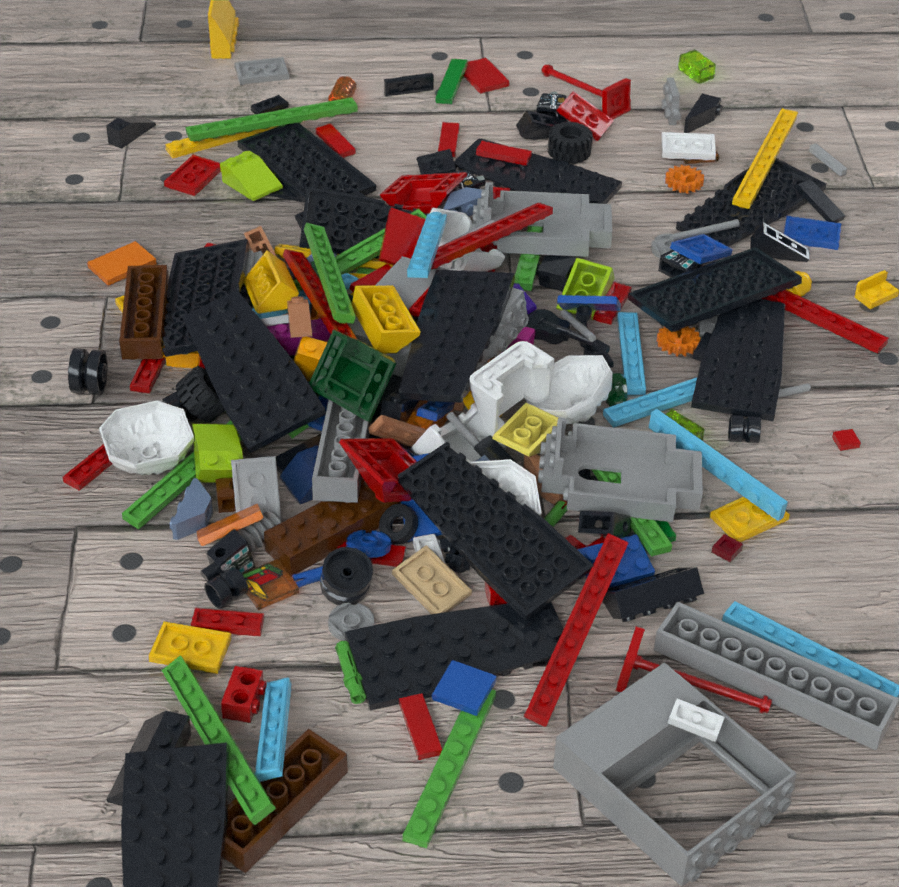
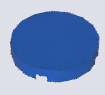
[346,530,391,558]

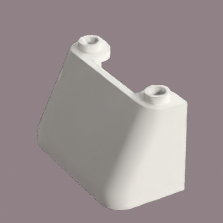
[430,208,505,272]
[469,341,554,436]
[411,403,507,462]

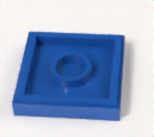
[432,660,497,716]

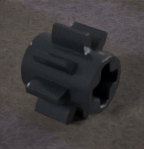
[446,547,470,573]

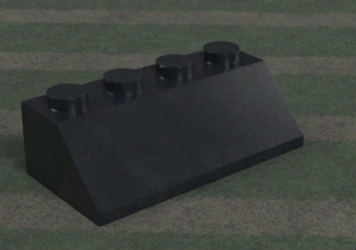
[602,567,704,622]
[106,711,191,806]

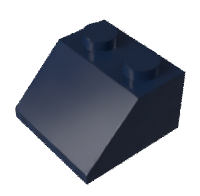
[280,445,319,505]

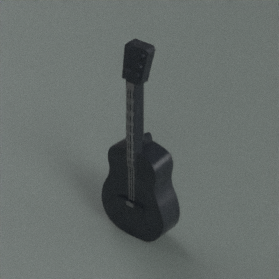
[526,309,610,353]

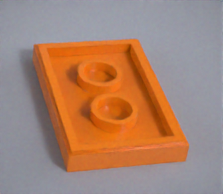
[87,241,157,286]
[196,503,264,546]

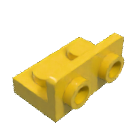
[854,270,899,309]

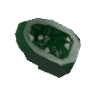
[606,373,627,407]

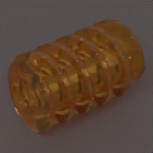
[328,76,357,102]

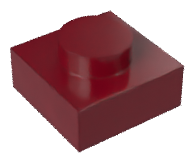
[711,534,743,563]

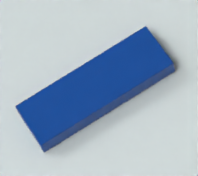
[416,401,455,422]

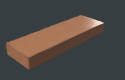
[368,415,427,447]

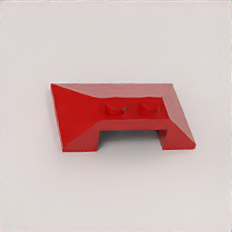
[380,172,467,214]
[339,438,417,502]

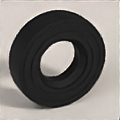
[379,504,418,544]

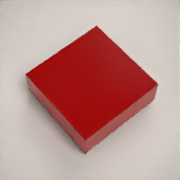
[832,429,861,451]

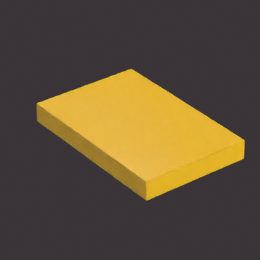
[710,497,790,542]
[148,621,232,674]

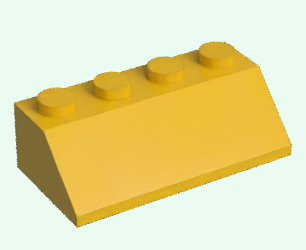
[243,251,299,314]
[351,285,421,354]

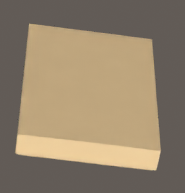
[392,545,472,614]

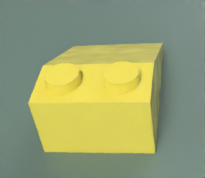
[492,403,558,457]

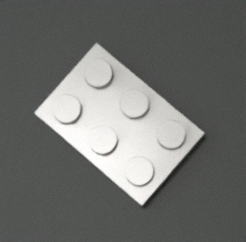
[661,132,716,161]

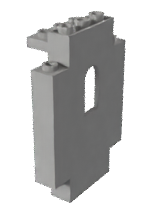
[472,182,612,257]
[538,418,703,522]

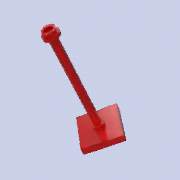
[542,64,631,119]
[615,626,772,714]

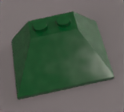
[309,329,397,422]

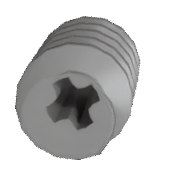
[237,511,281,552]

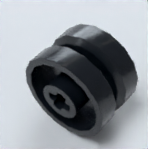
[68,348,108,395]
[320,547,373,605]

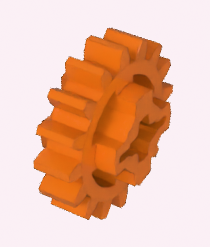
[665,165,704,194]
[657,326,700,357]

